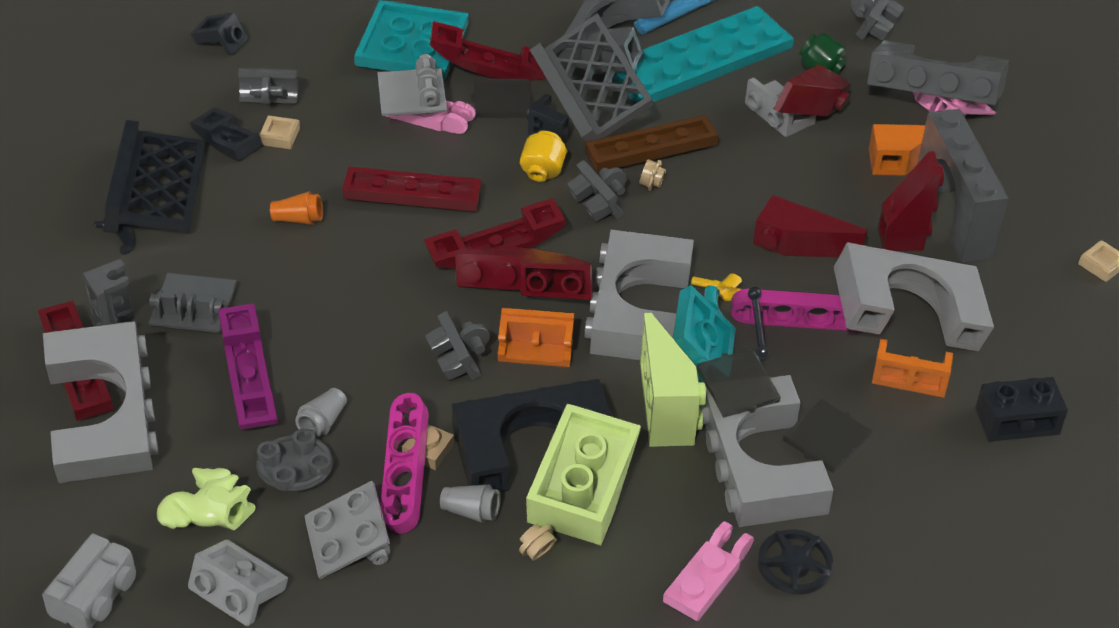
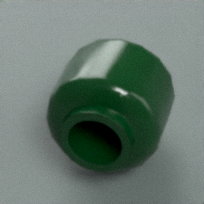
[799,33,847,75]

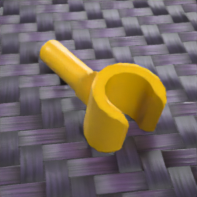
[691,274,742,301]

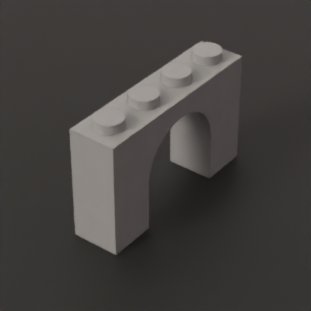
[584,230,694,360]
[834,242,994,351]
[43,321,158,483]
[699,375,834,527]

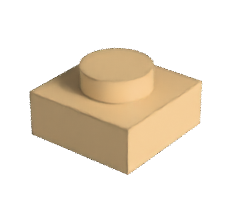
[402,424,454,470]

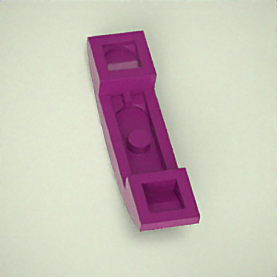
[218,303,278,430]

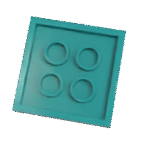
[354,0,469,80]

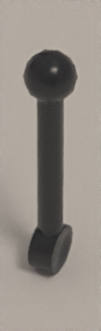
[748,287,770,361]

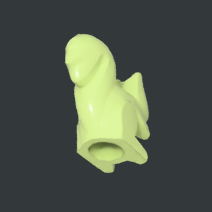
[156,468,255,531]

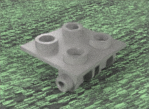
[377,54,447,116]
[304,480,390,579]

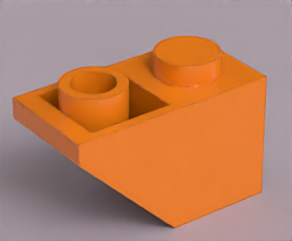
[868,124,925,176]

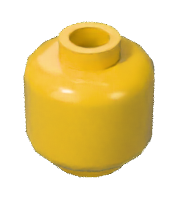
[519,131,567,182]

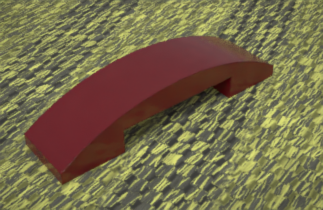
[430,21,547,81]
[424,198,566,269]

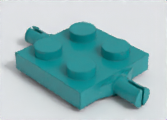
[673,285,736,385]

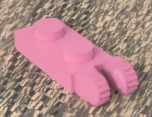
[386,101,476,134]
[663,521,754,621]

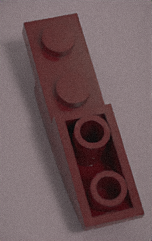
[455,245,593,300]

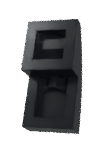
[190,107,262,161]

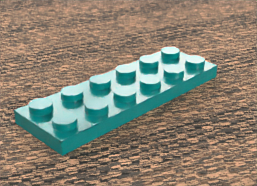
[612,6,794,103]

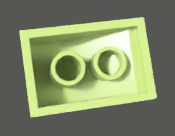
[640,313,706,447]
[526,404,641,545]

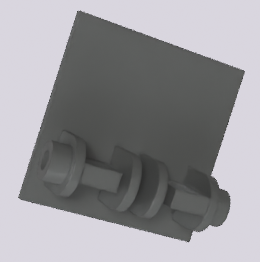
[148,273,237,333]

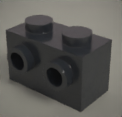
[975,377,1068,442]

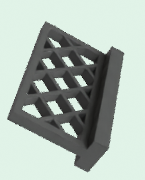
[530,13,655,142]

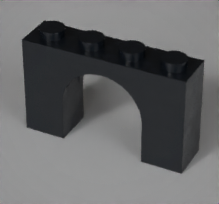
[452,379,612,492]

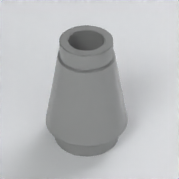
[295,388,347,438]
[440,484,501,523]

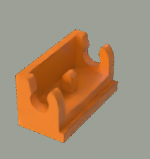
[498,308,574,367]
[872,339,953,398]

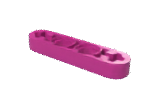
[731,289,857,331]
[380,393,429,534]

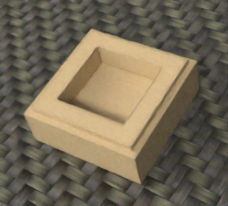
[259,116,300,149]
[1078,240,1119,282]

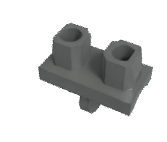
[851,0,904,41]
[238,68,298,105]
[566,160,626,222]
[425,311,490,381]

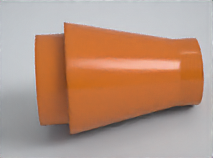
[270,191,323,225]

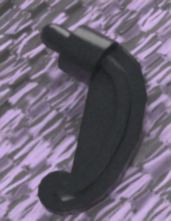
[93,218,135,255]

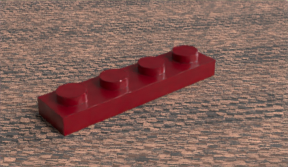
[342,167,481,212]
[37,300,114,421]

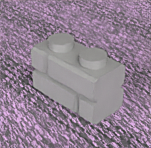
[42,533,136,628]

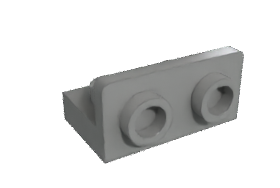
[745,77,816,137]
[188,539,288,626]

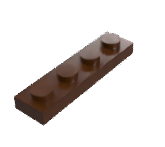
[585,115,719,173]

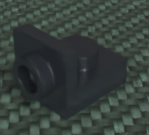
[191,12,247,55]
[527,93,569,144]

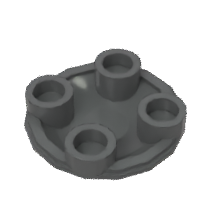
[256,429,333,492]

